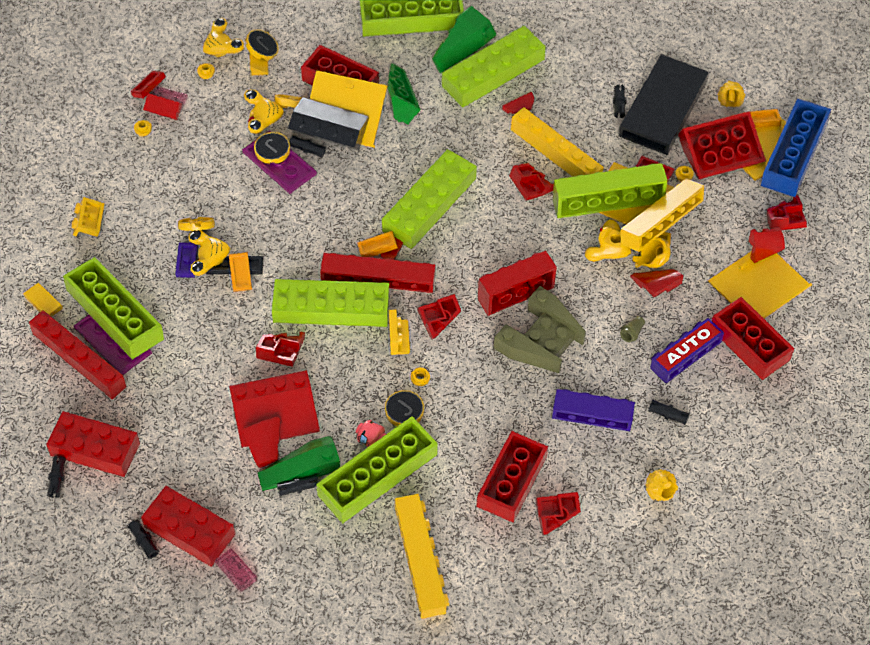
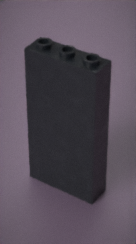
[618,54,709,156]

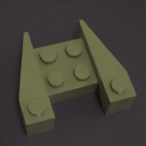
[494,286,586,373]

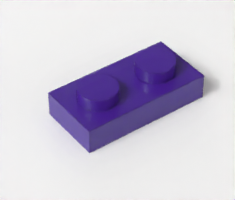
[175,242,198,278]

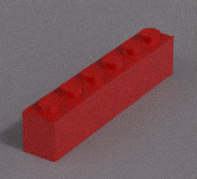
[320,253,436,293]
[29,310,126,400]

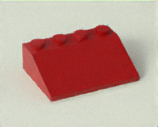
[678,111,766,180]
[229,370,320,448]

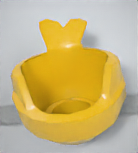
[632,238,671,268]

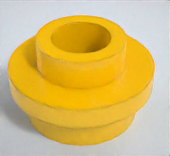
[197,63,215,79]
[134,120,152,136]
[675,166,694,182]
[411,367,430,386]

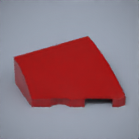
[509,163,554,201]
[766,195,807,230]
[748,228,785,263]
[630,269,684,298]
[417,294,461,339]
[256,332,305,367]
[242,416,281,468]
[535,492,581,536]

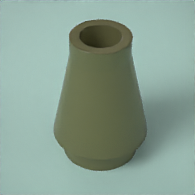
[620,316,645,343]

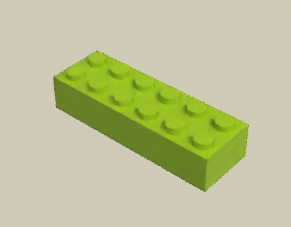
[359,0,464,37]
[442,25,546,108]
[382,149,477,250]
[553,163,668,218]
[63,257,164,360]
[272,279,389,327]
[316,416,438,524]

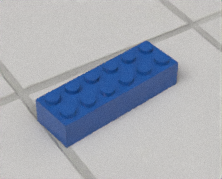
[761,98,831,197]

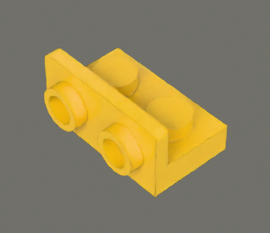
[71,197,105,237]
[389,309,410,355]

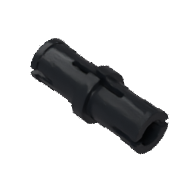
[613,84,627,118]
[289,135,326,158]
[648,399,690,425]
[47,456,66,498]
[277,474,319,497]
[127,519,160,559]

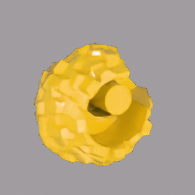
[717,81,746,107]
[645,469,678,501]

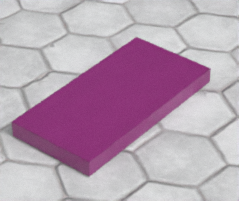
[242,130,317,194]
[73,315,152,375]

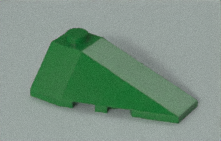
[432,6,497,73]
[387,63,421,125]
[257,436,340,491]

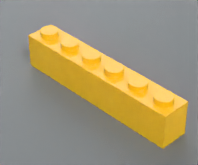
[511,108,604,177]
[620,179,704,252]
[394,494,449,619]

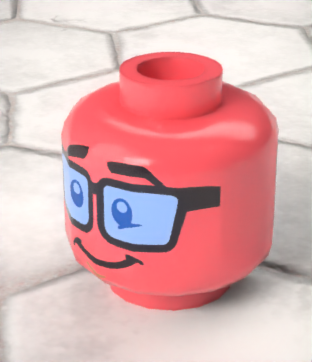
[356,420,386,448]

